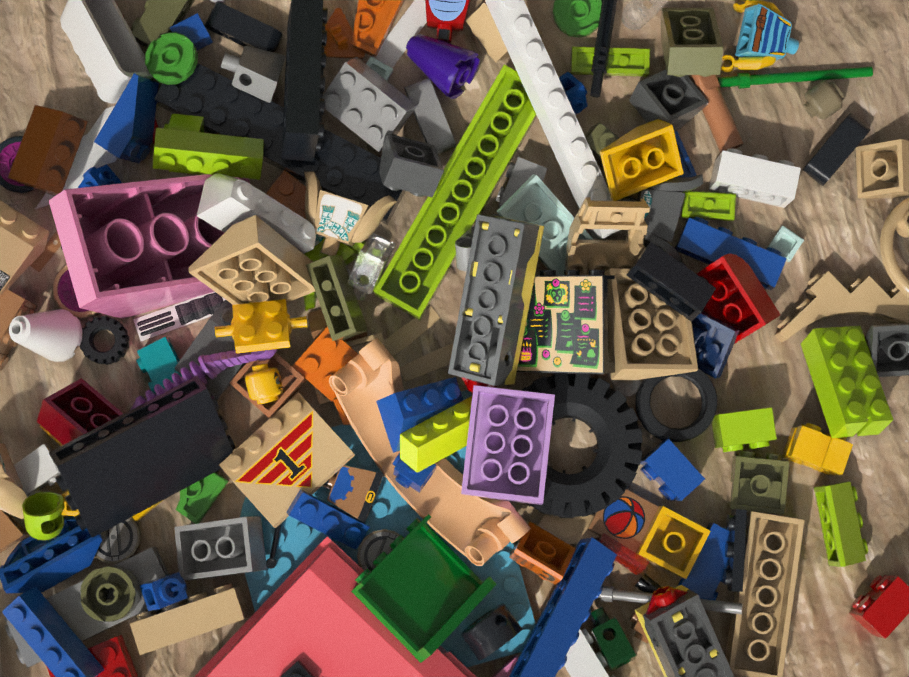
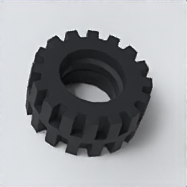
[80,316,130,365]

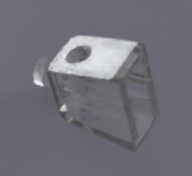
[347,233,396,300]

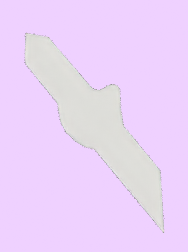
[35,106,117,209]

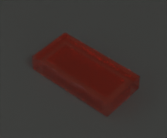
[597,533,649,575]

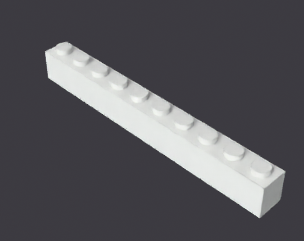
[485,0,619,239]

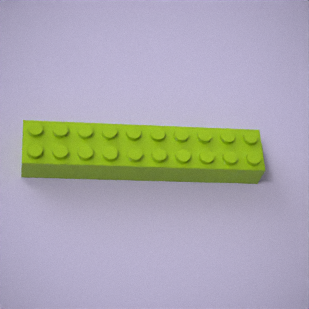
[374,64,537,320]

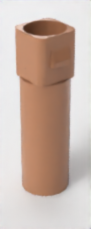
[687,75,744,153]

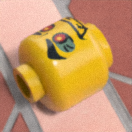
[245,363,283,404]

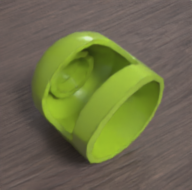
[22,492,65,540]

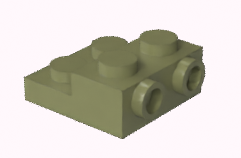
[730,451,789,515]

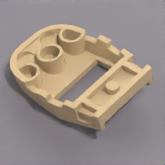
[565,197,650,275]

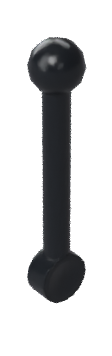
[266,520,285,569]

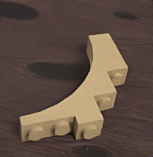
[775,271,909,343]

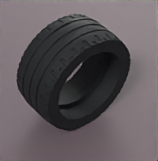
[635,368,717,442]

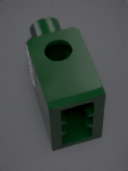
[590,607,636,672]

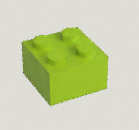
[711,407,777,453]

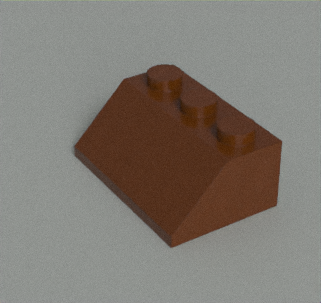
[8,105,88,196]

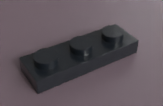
[723,509,747,592]

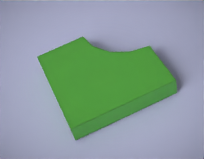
[176,472,229,524]

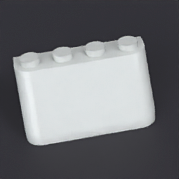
[60,0,153,104]
[197,173,316,254]

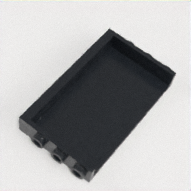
[49,376,236,538]

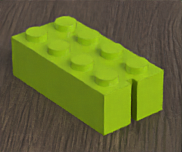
[801,326,893,438]

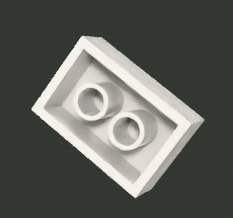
[708,149,801,208]

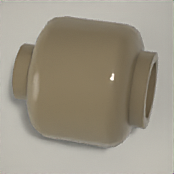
[803,81,844,120]

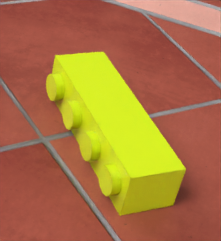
[400,396,472,473]

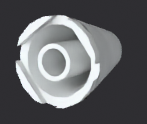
[9,309,82,362]

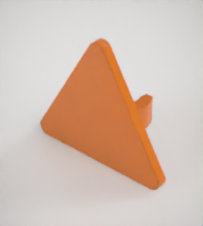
[324,8,365,59]

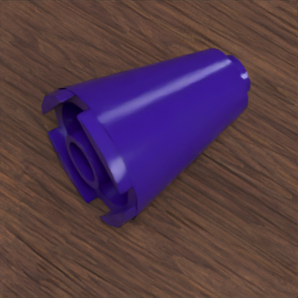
[406,34,480,99]

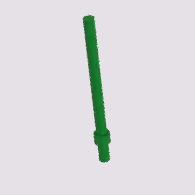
[717,66,873,89]

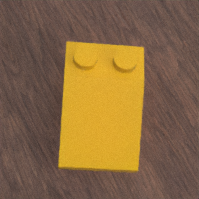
[600,119,684,201]

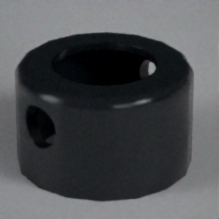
[461,603,522,661]

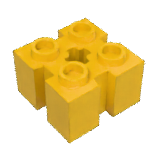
[782,423,853,476]

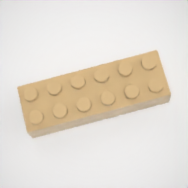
[725,511,805,677]

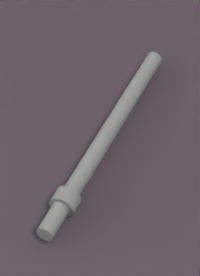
[598,585,743,614]

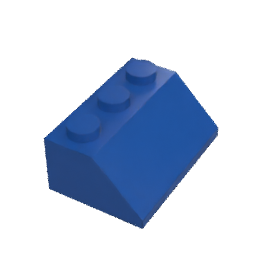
[376,377,463,453]

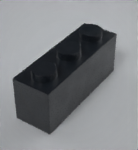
[626,242,716,321]

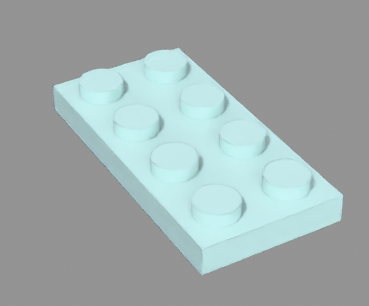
[496,174,594,276]

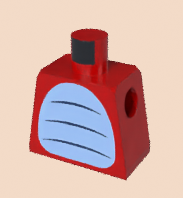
[425,0,471,43]

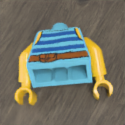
[721,0,799,73]

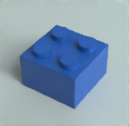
[640,439,705,501]

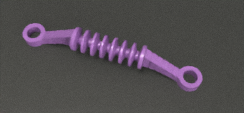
[130,349,277,410]

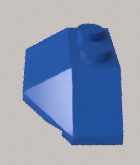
[0,516,103,593]

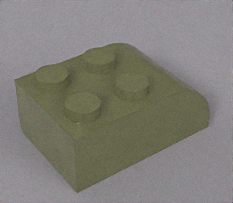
[661,8,723,77]

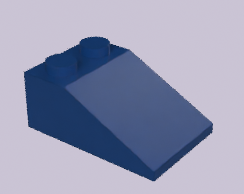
[94,73,159,164]

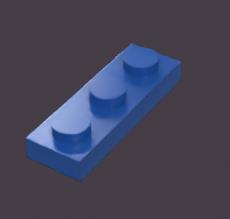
[287,489,370,550]

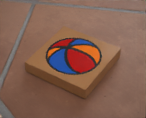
[588,489,659,554]

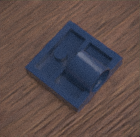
[691,311,740,379]

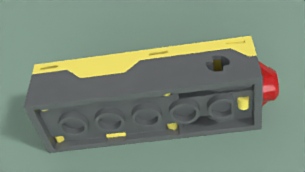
[448,214,544,392]
[635,585,734,677]

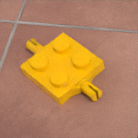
[215,299,308,353]

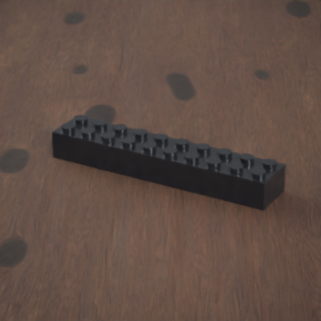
[154,63,406,225]

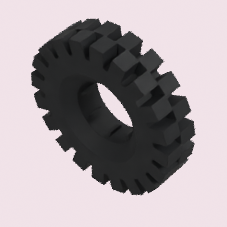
[521,373,643,518]

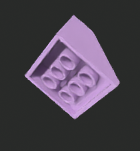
[461,385,555,505]

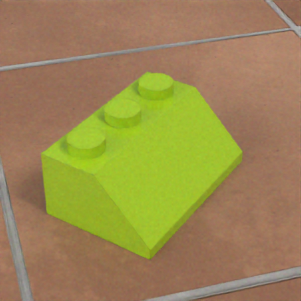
[814,481,868,567]

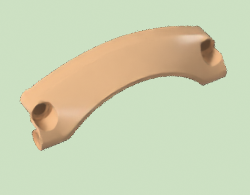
[329,337,531,566]

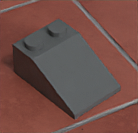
[175,300,246,400]

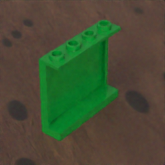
[351,514,496,663]

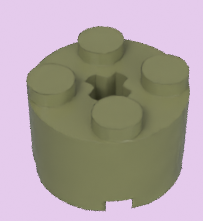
[80,566,141,622]

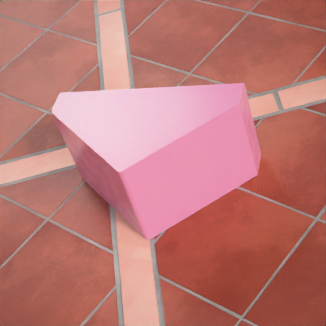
[49,174,250,319]

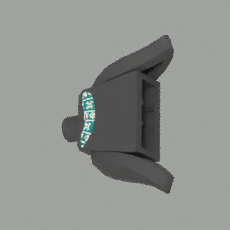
[621,174,704,262]

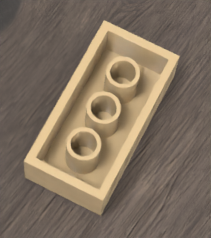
[130,583,250,655]

